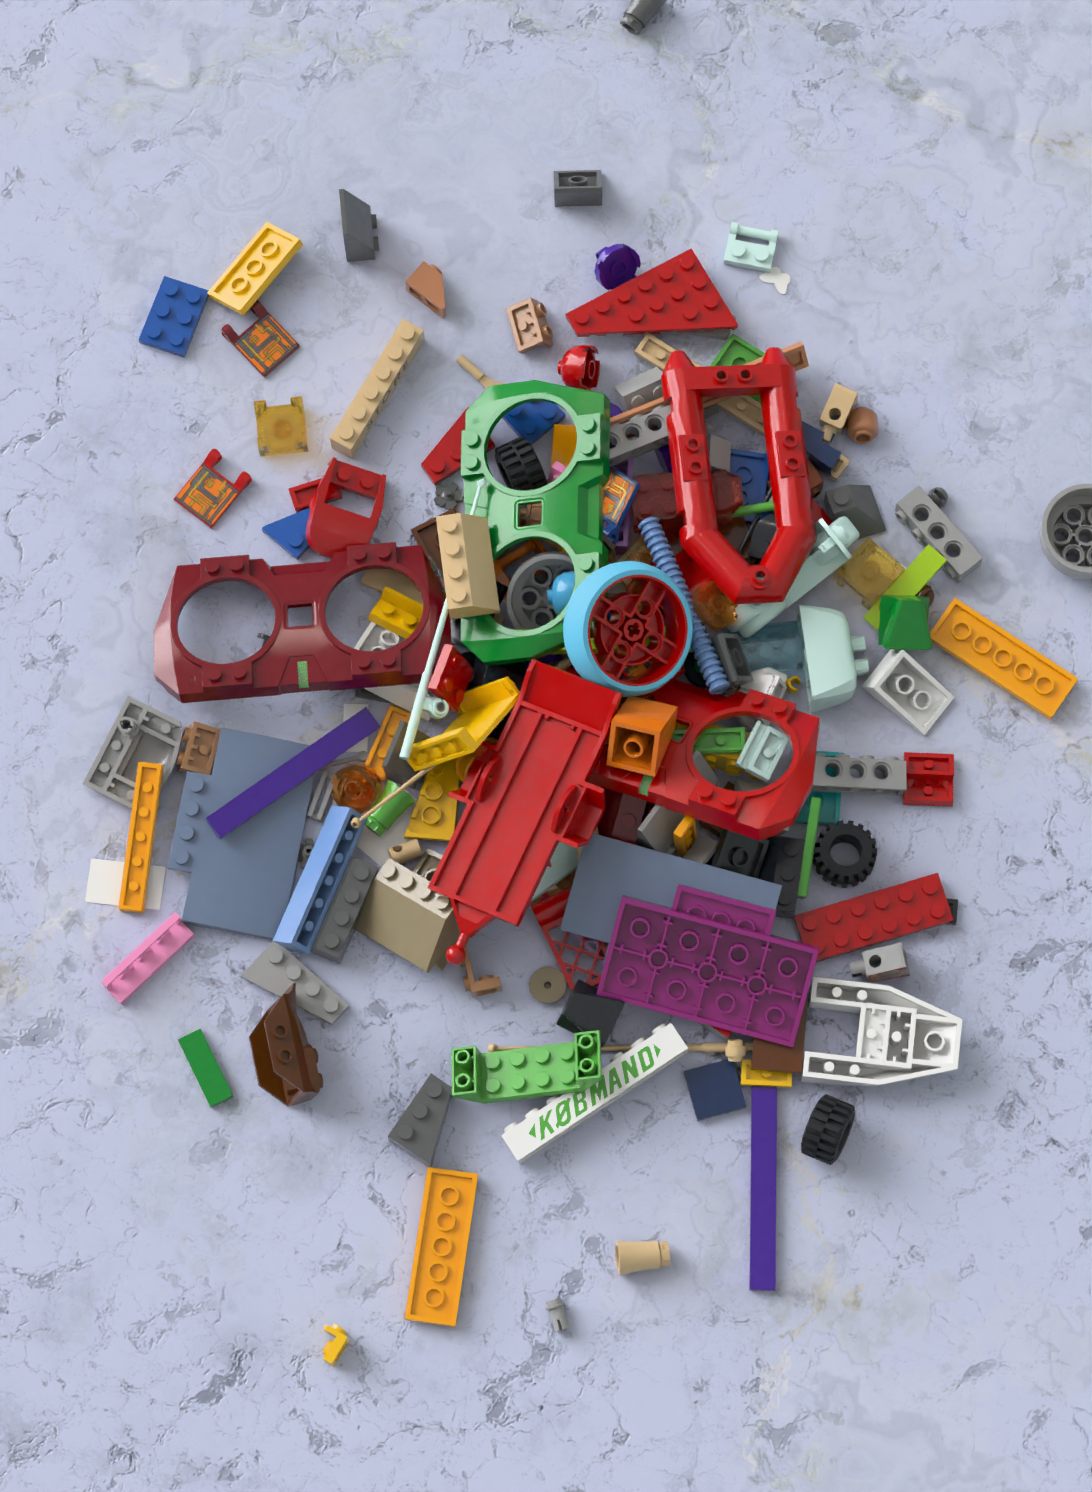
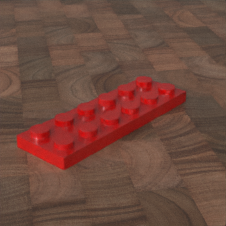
[794,873,953,962]

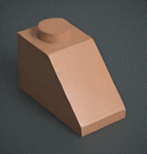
[405,261,446,319]

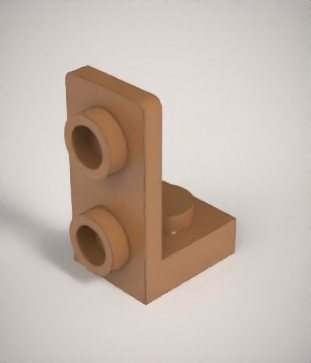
[460,945,502,998]

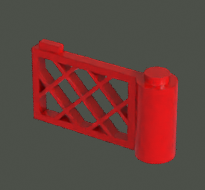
[531,886,607,991]

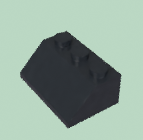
[758,836,805,919]

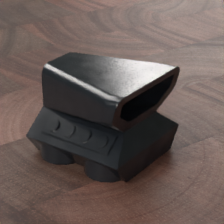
[556,979,625,1047]

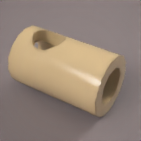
[388,838,422,864]

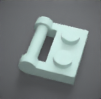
[723,222,779,273]

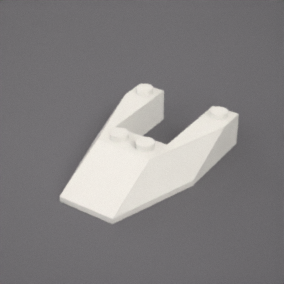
[801,977,962,1086]

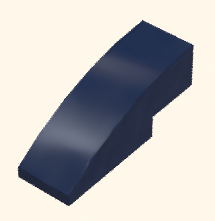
[802,421,841,476]

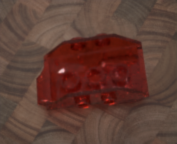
[631,469,744,541]

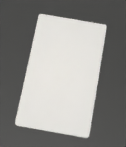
[356,789,417,868]
[85,859,166,910]

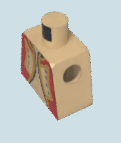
[819,383,858,444]

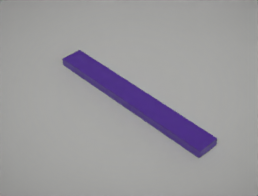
[205,707,380,839]
[749,1086,777,1291]

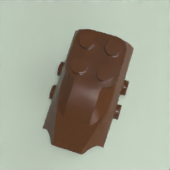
[249,983,323,1107]

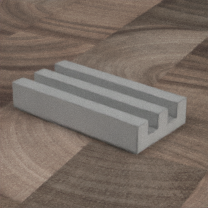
[307,770,347,823]

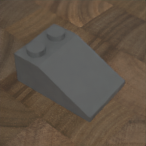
[339,189,379,262]

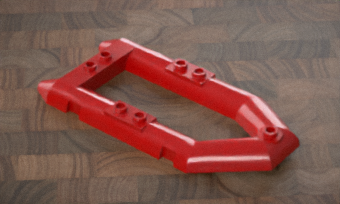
[661,347,817,604]

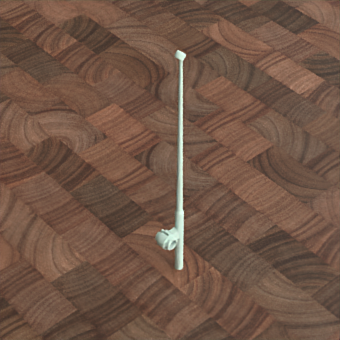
[399,478,487,760]

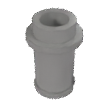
[118,716,140,738]
[545,1298,570,1332]

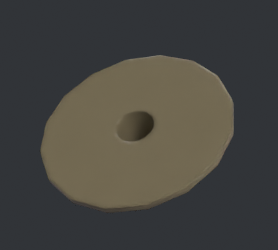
[529,966,567,1004]

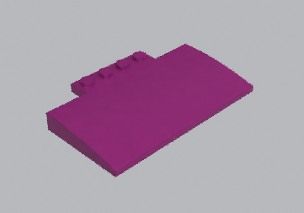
[596,884,819,1047]

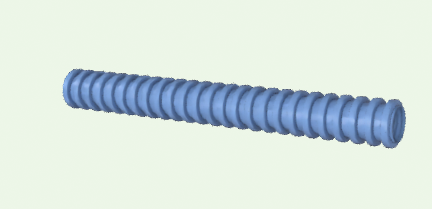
[638,517,730,694]

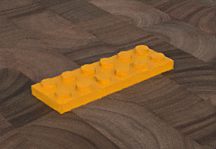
[930,598,1079,720]
[404,1167,478,1327]

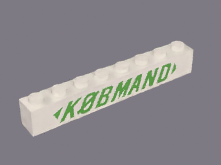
[501,1023,688,1164]

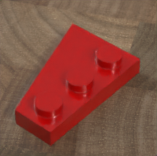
[421,407,495,486]

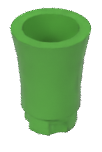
[365,780,416,837]

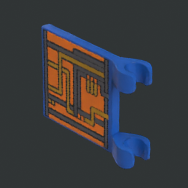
[603,466,641,544]

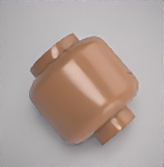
[846,407,878,444]

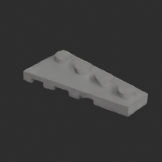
[241,941,349,1025]

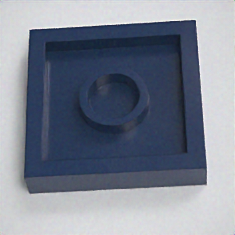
[683,1059,746,1121]

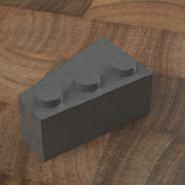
[388,1074,452,1167]

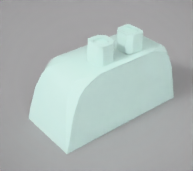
[797,605,869,713]

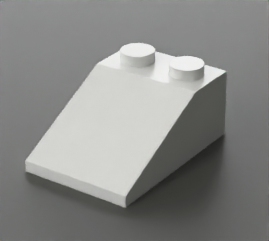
[862,649,954,735]

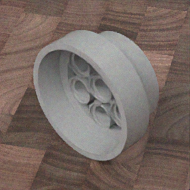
[1039,484,1092,580]
[506,551,574,629]

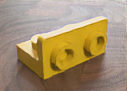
[368,586,423,639]

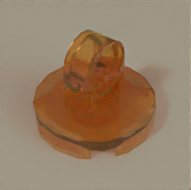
[693,581,738,630]

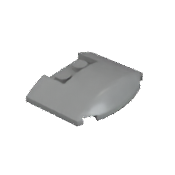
[83,696,182,809]

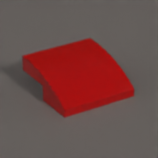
[903,752,954,807]

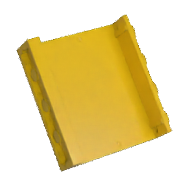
[406,676,520,772]

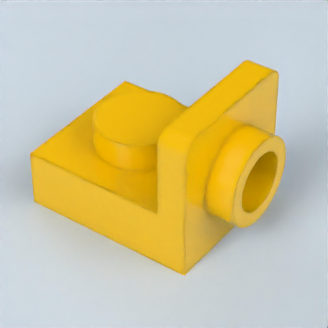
[322,1324,350,1367]

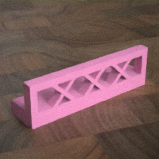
[101,912,195,1005]

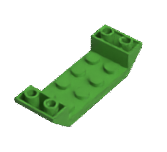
[451,1030,602,1104]

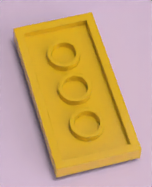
[207,222,303,316]

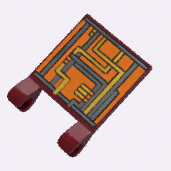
[221,300,300,378]

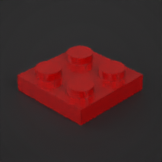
[428,644,474,712]

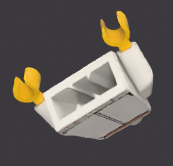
[723,667,801,732]

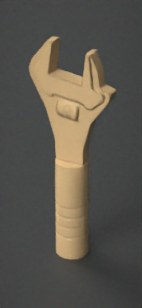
[456,354,505,390]

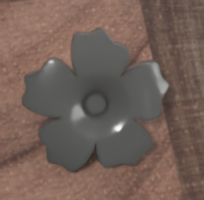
[434,481,464,510]

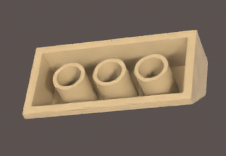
[436,513,500,619]

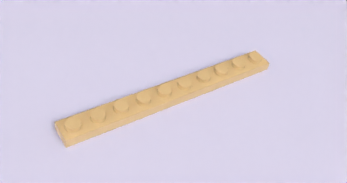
[634,333,850,482]

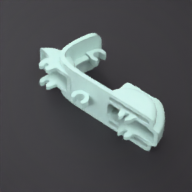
[718,516,859,638]

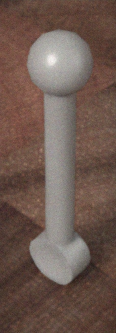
[320,751,368,771]

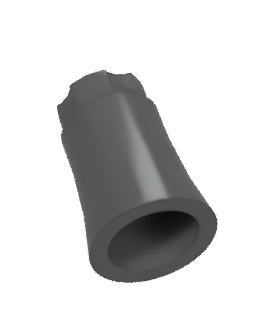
[620,0,667,35]

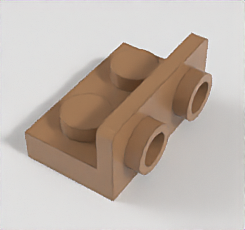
[506,297,553,354]
[176,721,221,775]

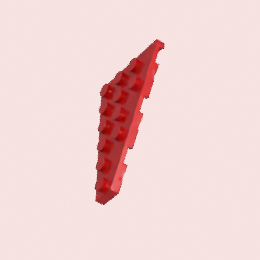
[565,248,738,337]

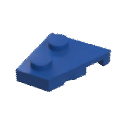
[262,508,310,560]

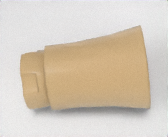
[615,1240,670,1276]

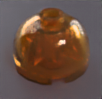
[331,763,382,814]

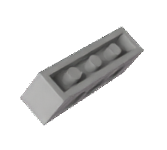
[609,405,671,467]
[895,486,983,583]
[811,753,907,796]

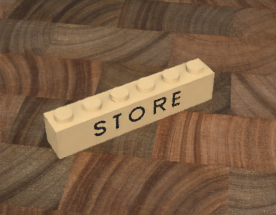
[330,319,425,459]

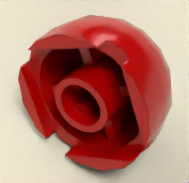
[558,345,600,391]

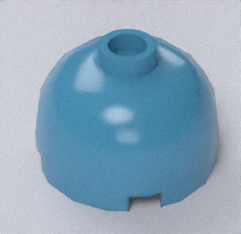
[547,571,575,615]

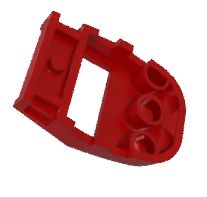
[306,457,386,559]

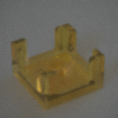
[254,396,308,457]
[834,537,905,610]

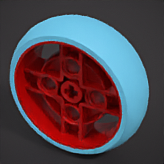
[563,561,693,697]

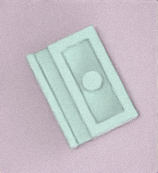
[735,720,789,782]

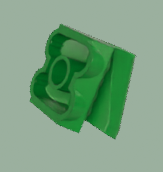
[878,595,932,650]

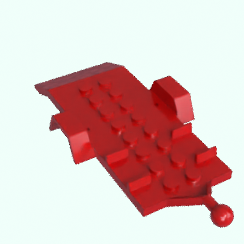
[427,659,622,965]

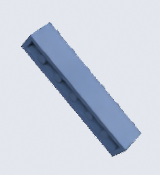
[273,805,367,954]

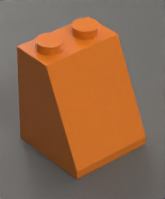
[606,696,678,777]

